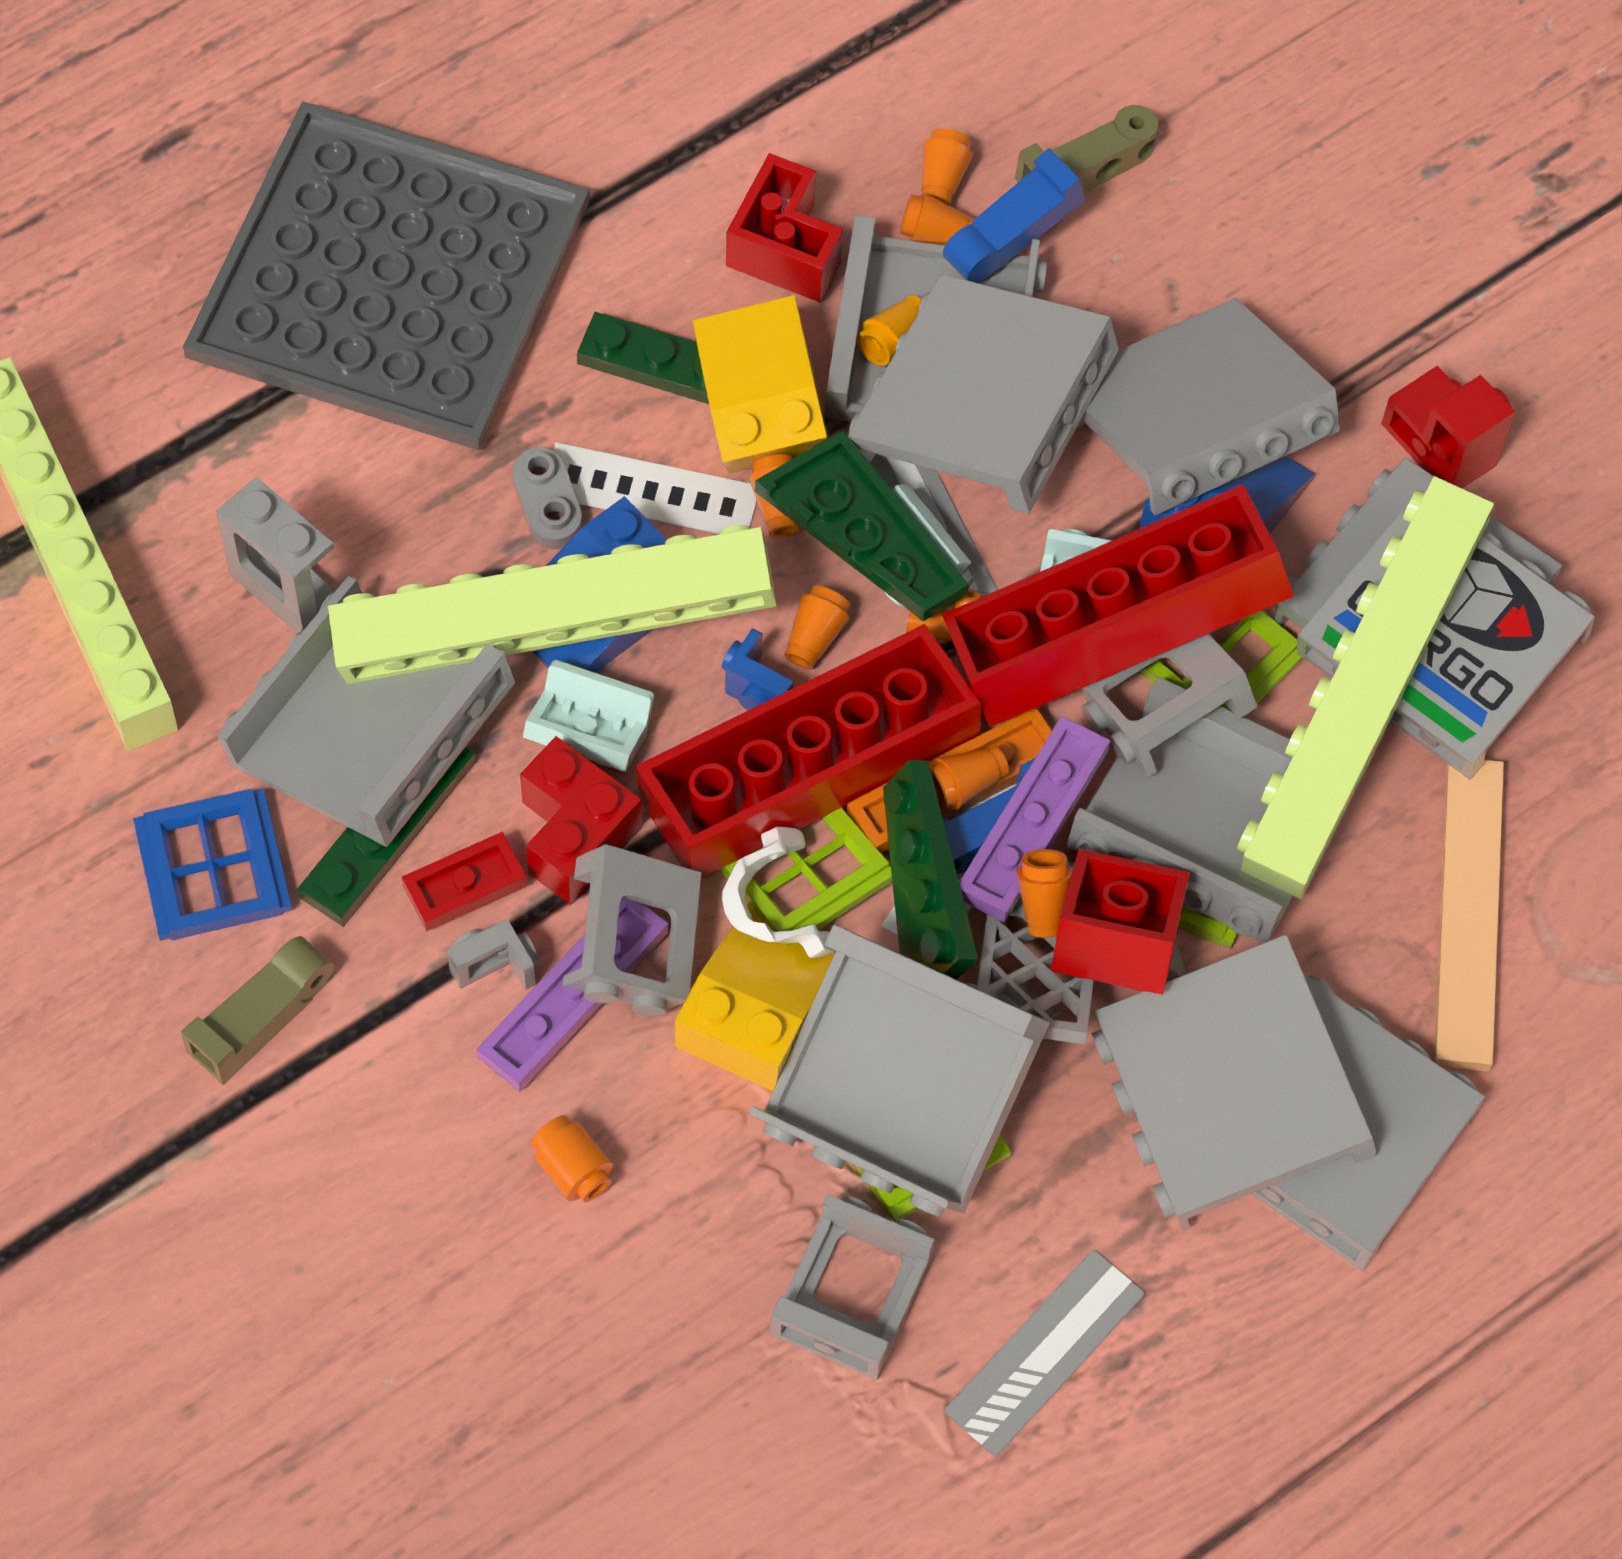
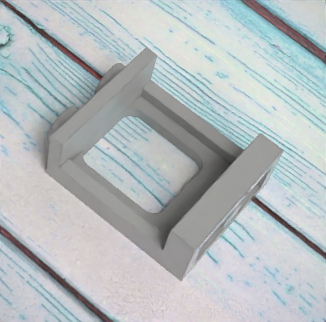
[216,477,336,633]
[1081,634,1258,777]
[563,844,701,1016]
[770,1194,935,1380]

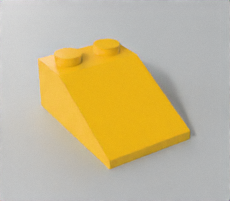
[692,295,829,473]
[675,903,835,1091]

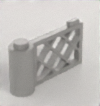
[966,861,1093,1045]

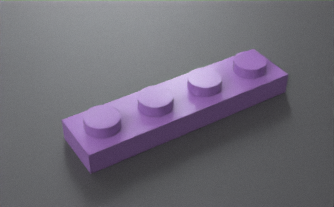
[959,716,1111,923]
[476,898,668,1092]

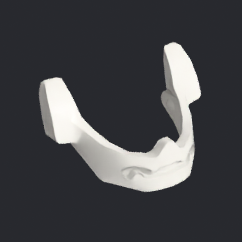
[722,827,836,958]

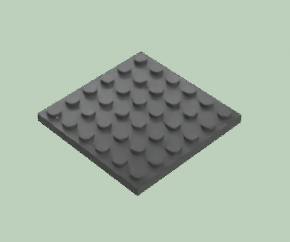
[183,101,590,450]

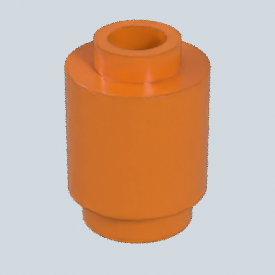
[530,1115,613,1202]

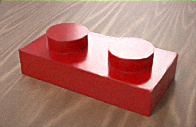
[401,831,528,932]

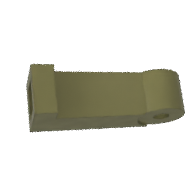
[1015,105,1158,193]
[181,936,334,1085]

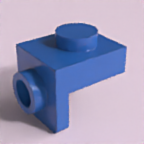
[721,628,793,711]

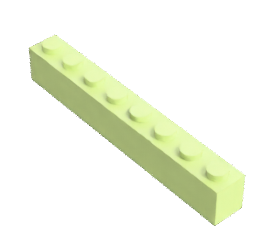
[0,357,178,752]
[1237,476,1494,899]
[328,525,777,684]

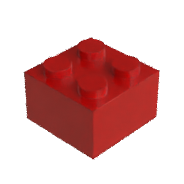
[1051,849,1190,995]

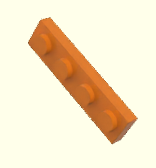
[847,708,1052,853]

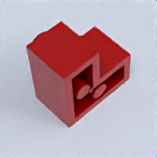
[726,153,843,303]
[1381,365,1515,488]
[520,736,642,906]

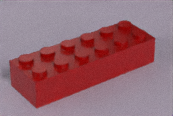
[942,484,1294,727]
[636,624,981,878]

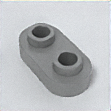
[512,447,582,549]

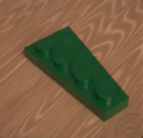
[754,430,969,621]
[883,760,978,980]

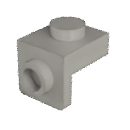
[447,919,540,990]

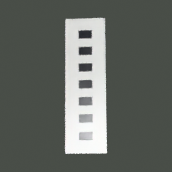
[547,442,757,534]

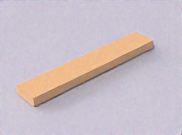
[1433,760,1504,1072]

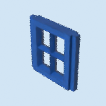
[133,788,292,941]

